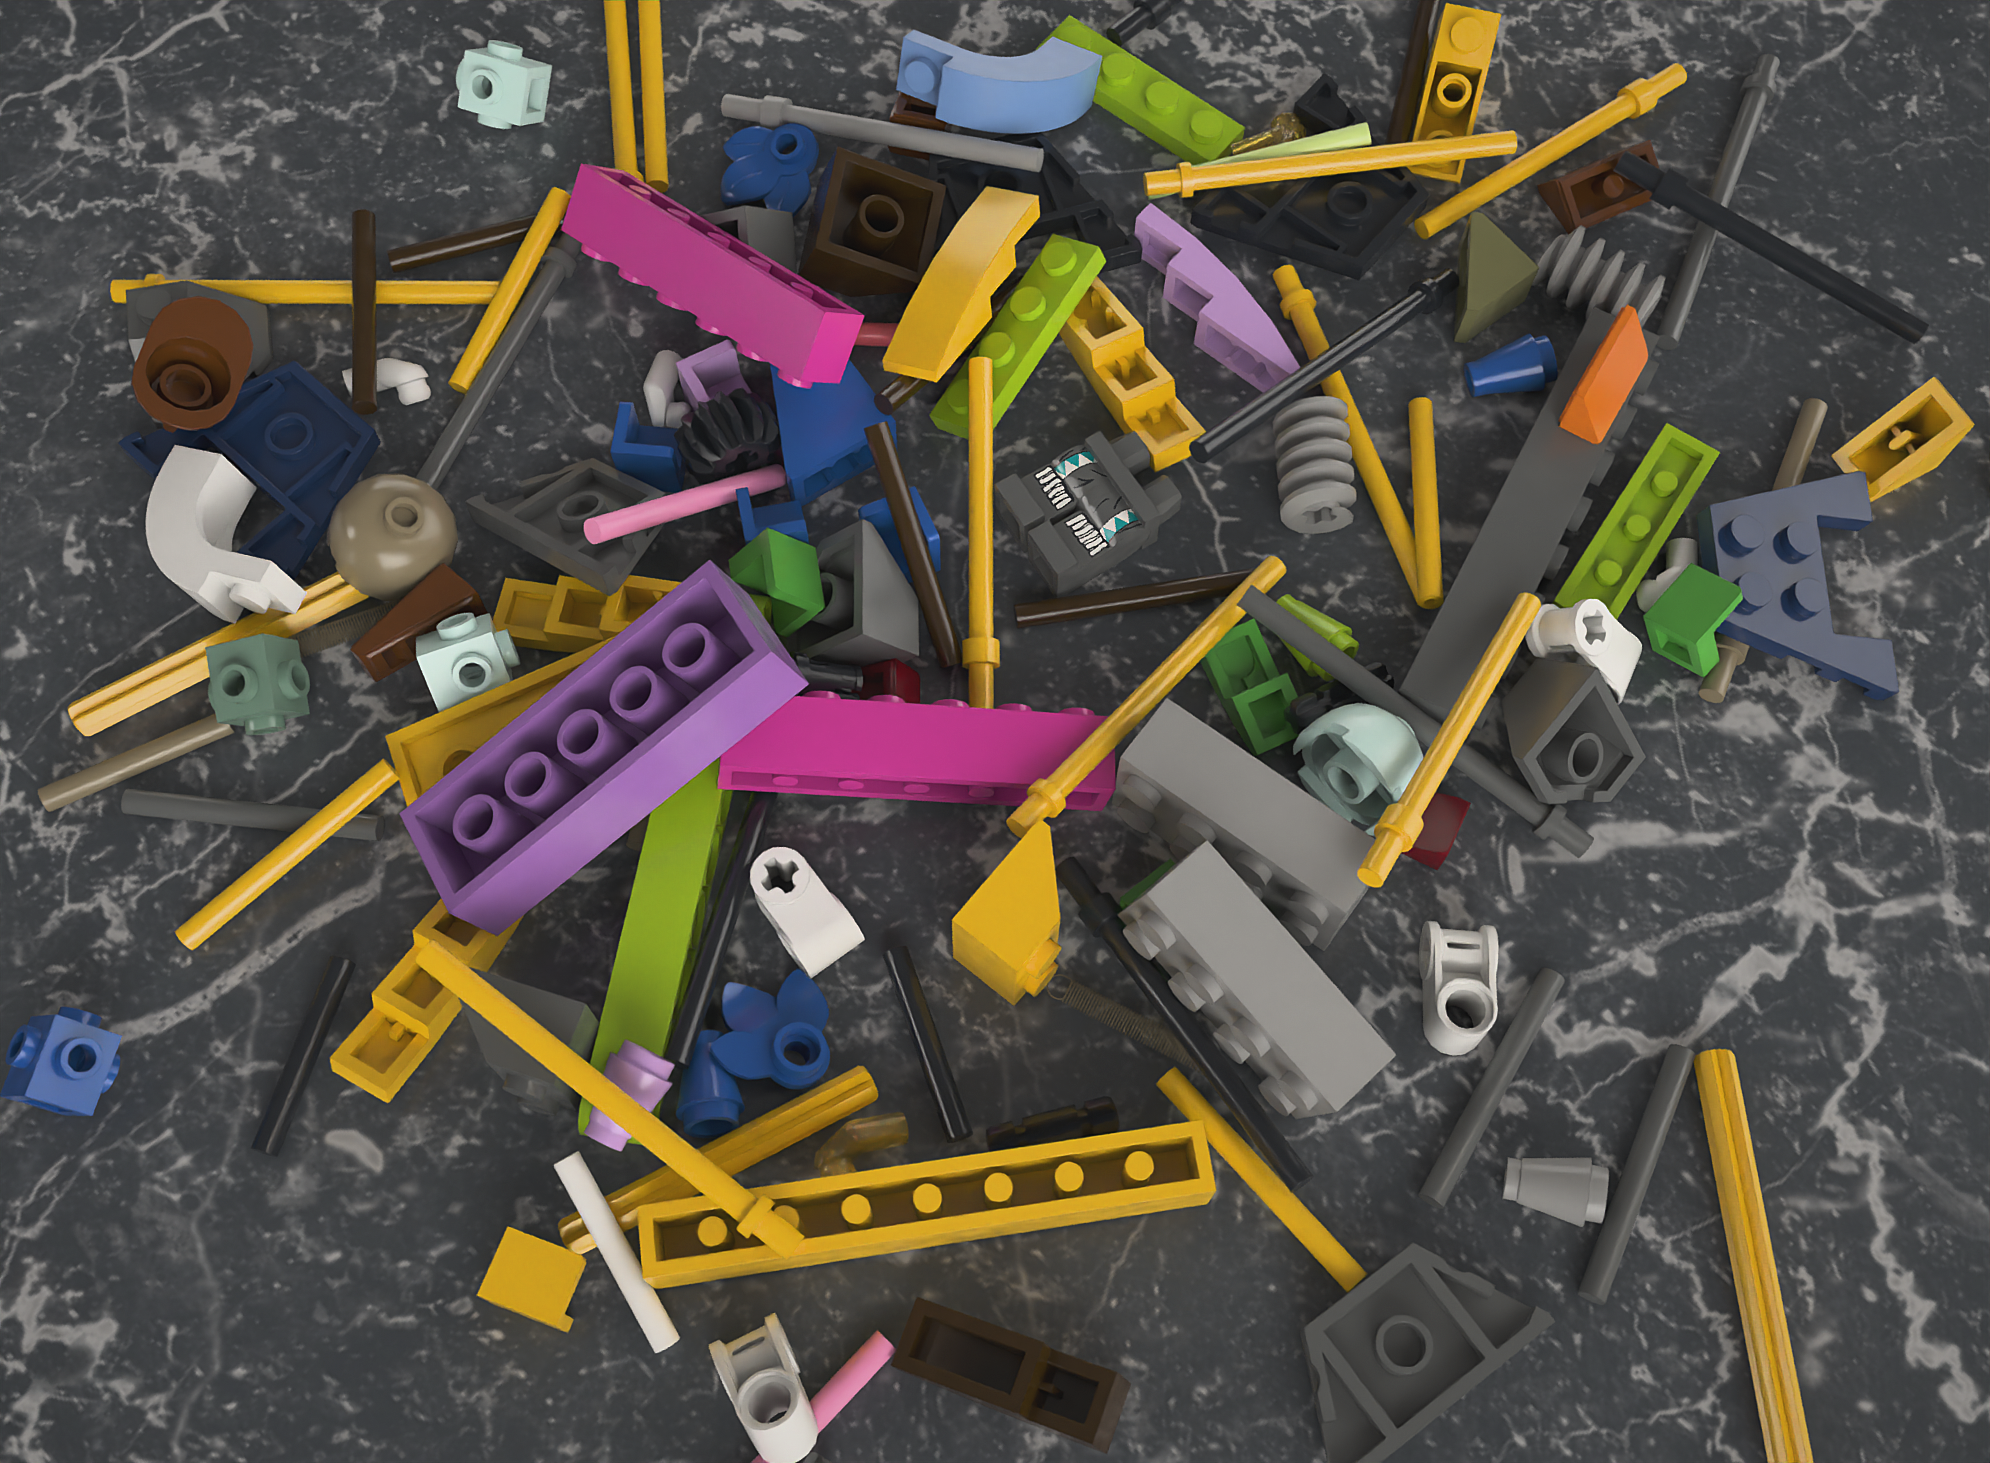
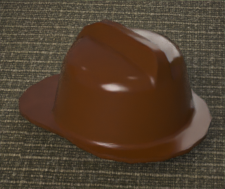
[131,296,253,433]

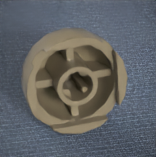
[326,473,458,601]

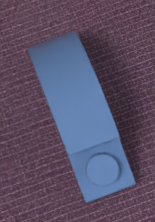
[896,30,1102,134]

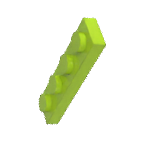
[1036,15,1245,166]
[929,234,1106,439]
[1552,423,1720,620]

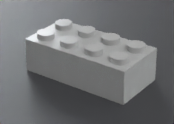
[1112,698,1376,951]
[1118,840,1396,1119]

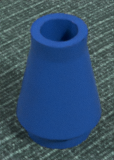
[1464,333,1558,398]
[676,1030,745,1138]

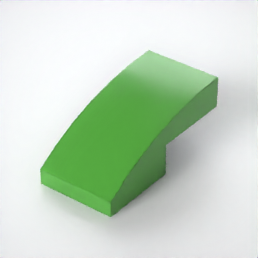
[1200,619,1299,756]

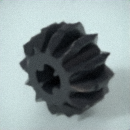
[674,388,781,484]

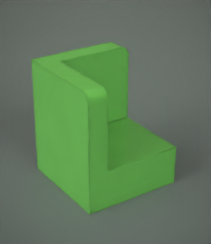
[728,527,825,637]
[1643,563,1743,678]

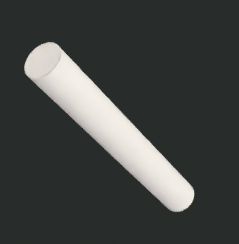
[553,1151,680,1353]

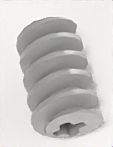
[1532,225,1666,328]
[1273,396,1356,534]

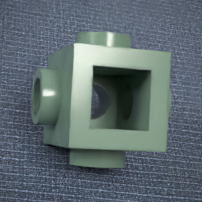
[205,633,310,735]

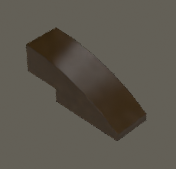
[890,1297,1131,1454]

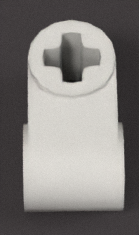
[1525,599,1642,705]
[750,847,865,979]
[1419,921,1499,1056]
[709,1313,818,1463]

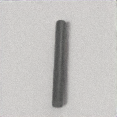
[121,788,385,841]
[1418,967,1565,1209]
[1577,1044,1696,1305]

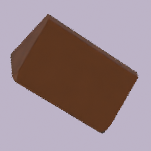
[1537,140,1660,234]

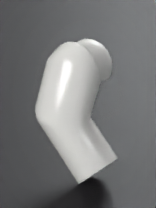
[643,350,692,429]
[342,358,431,405]
[1636,538,1698,613]

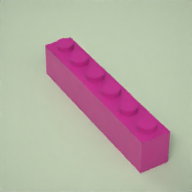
[561,164,865,388]
[717,691,1116,811]

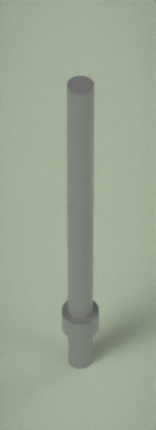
[721,94,1044,172]

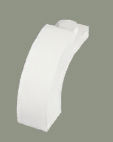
[146,445,307,624]

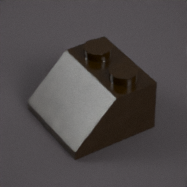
[797,147,946,297]

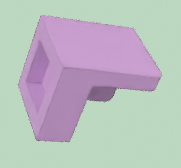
[676,340,752,412]

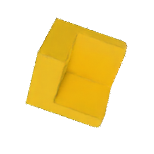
[477,1226,586,1333]

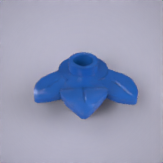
[721,123,819,217]
[709,969,830,1089]

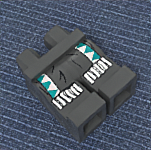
[994,431,1182,598]

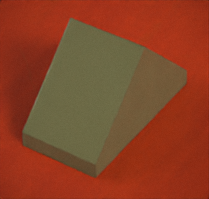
[1454,212,1539,343]

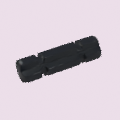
[1284,662,1395,735]
[985,1096,1120,1152]

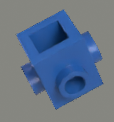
[0,1007,122,1116]

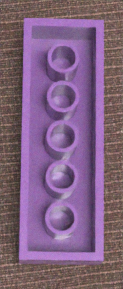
[399,560,809,936]

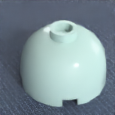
[1293,703,1424,836]

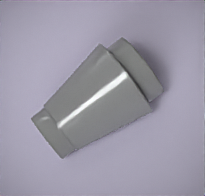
[1502,1157,1609,1227]

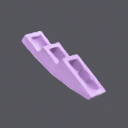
[1134,203,1300,393]

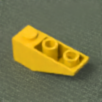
[1407,3,1501,184]

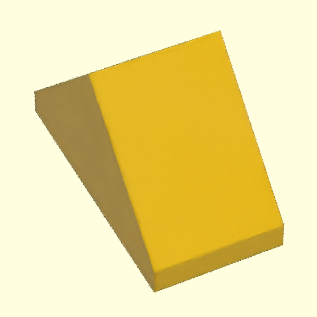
[1831,377,1975,502]

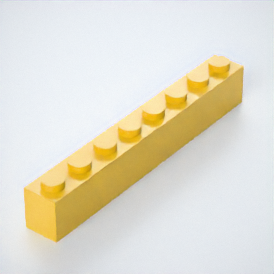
[637,1120,1217,1289]

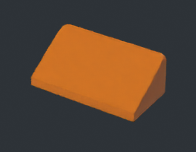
[1558,304,1648,444]

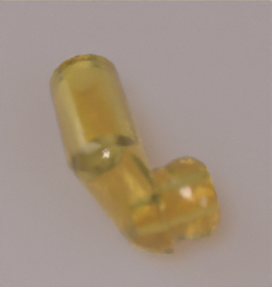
[1230,112,1306,155]
[814,1111,909,1178]

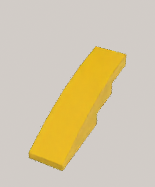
[882,186,1040,382]
[1059,276,1206,473]
[493,575,682,653]
[330,898,525,1104]

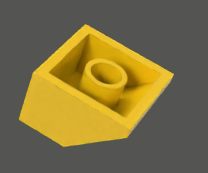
[952,818,1061,1006]

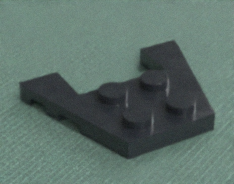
[1190,73,1430,280]
[929,132,1143,274]

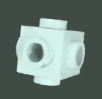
[456,40,552,129]
[416,613,520,712]

